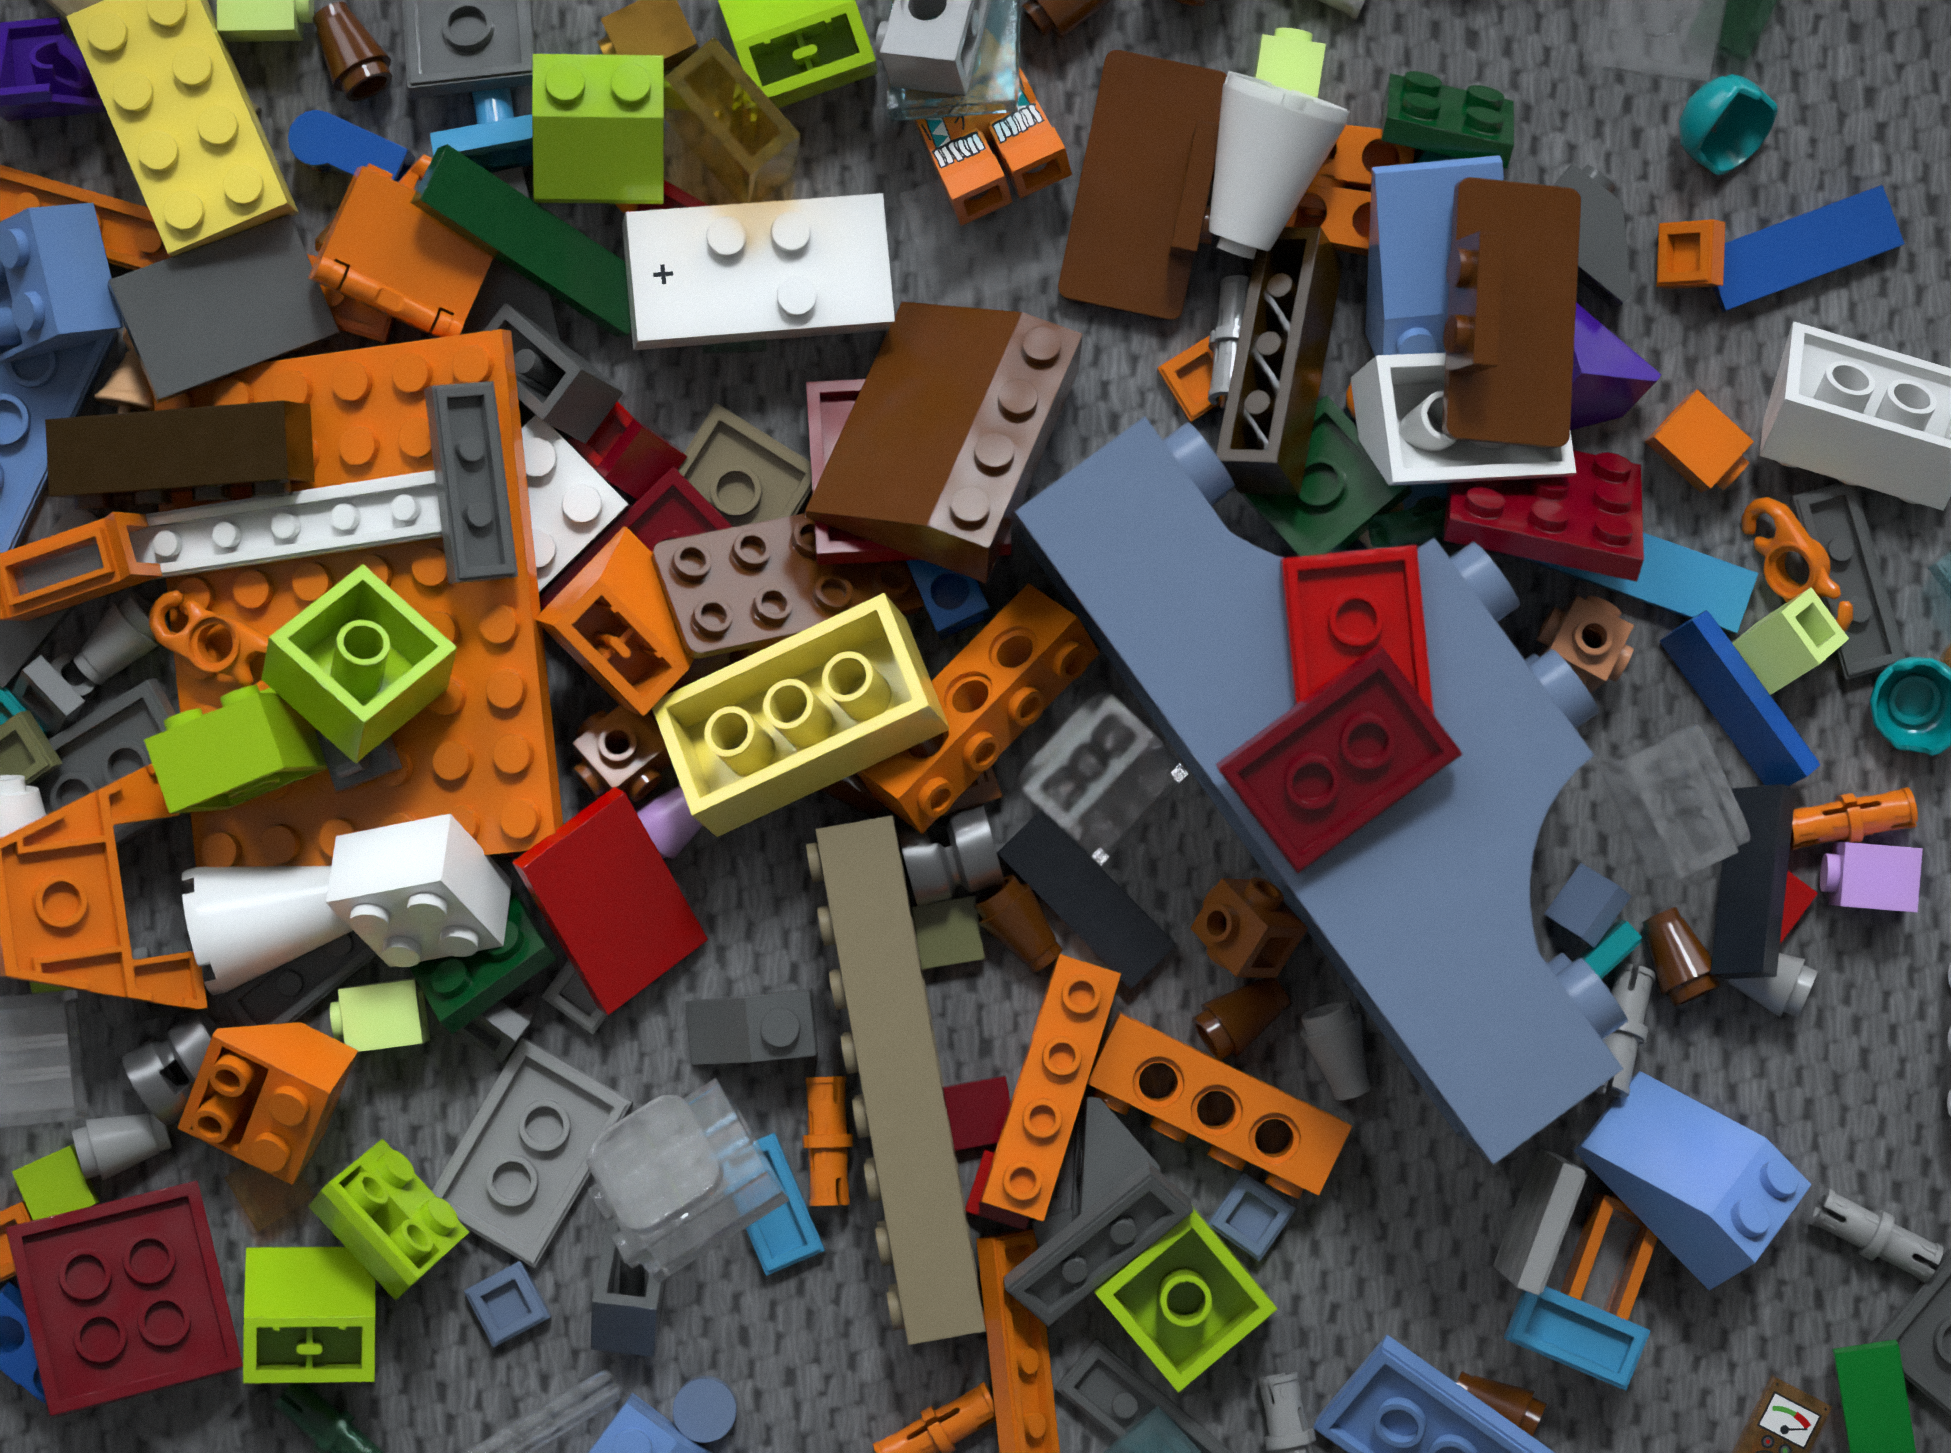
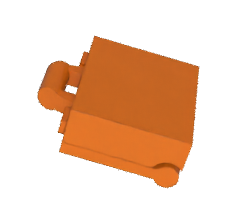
[307,154,494,338]

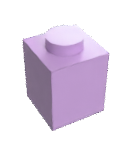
[1820,841,1923,913]

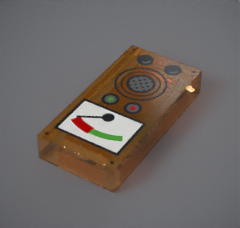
[1732,1374,1832,1453]

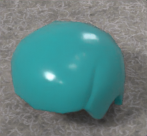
[1678,74,1778,175]
[1869,657,1951,756]

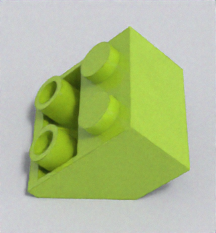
[718,0,878,115]
[308,1138,469,1301]
[243,1246,375,1383]

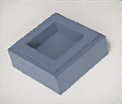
[1544,863,1632,948]
[1207,1171,1296,1261]
[464,1260,552,1347]

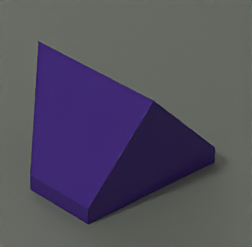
[0,17,107,121]
[1570,302,1661,430]

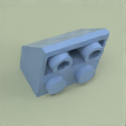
[0,203,123,364]

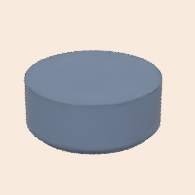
[673,1376,738,1443]

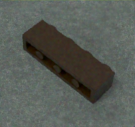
[1216,227,1343,495]
[45,400,314,510]

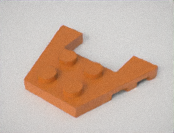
[0,763,208,1010]

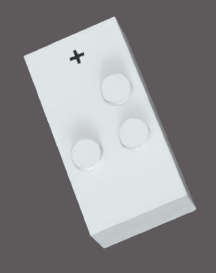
[622,193,895,350]

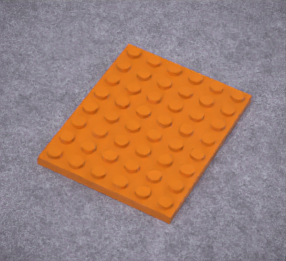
[148,329,563,867]

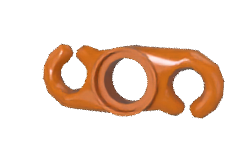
[1741,497,1853,632]
[149,590,271,691]

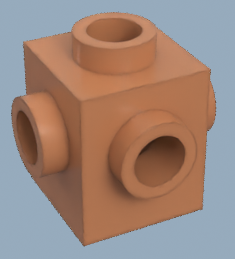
[1536,595,1634,694]

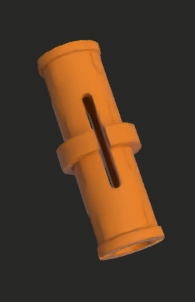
[1790,787,1918,850]
[802,1076,853,1206]
[873,1381,996,1453]

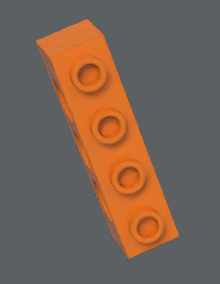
[857,583,1100,834]
[979,954,1121,1221]
[1087,1011,1352,1199]

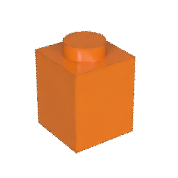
[1645,389,1754,493]

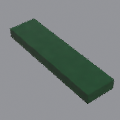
[410,144,631,338]

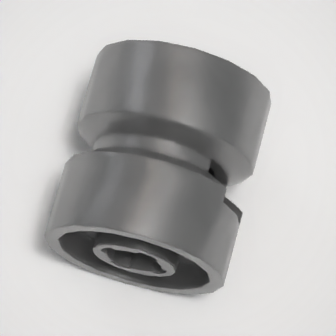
[896,803,1004,907]
[122,1009,220,1126]

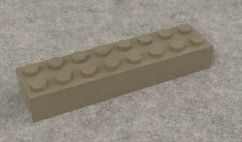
[806,815,986,1345]

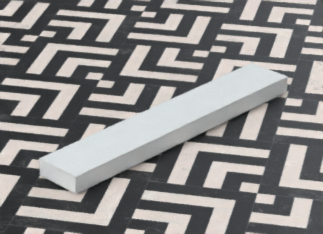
[129,470,443,580]

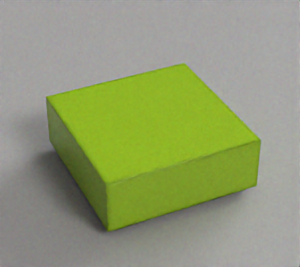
[12,1144,100,1220]

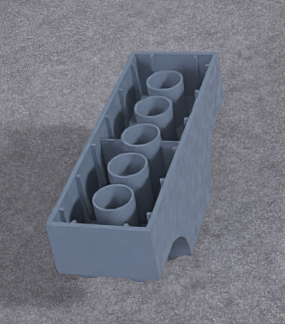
[1012,416,1628,1165]

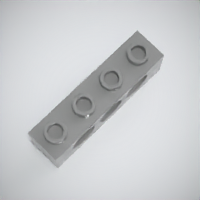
[875,0,992,96]

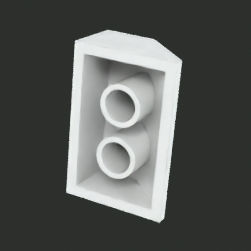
[1759,321,1951,511]
[1350,353,1576,486]

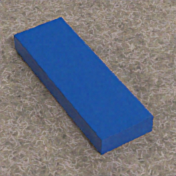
[1712,185,1905,313]
[1659,610,1820,786]

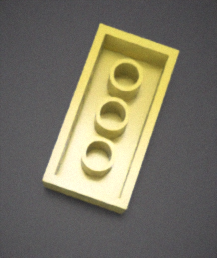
[66,0,299,257]
[652,593,950,837]

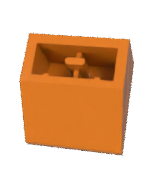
[536,526,694,716]
[177,1022,358,1185]

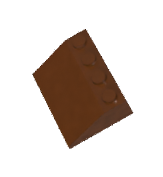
[805,301,1083,583]

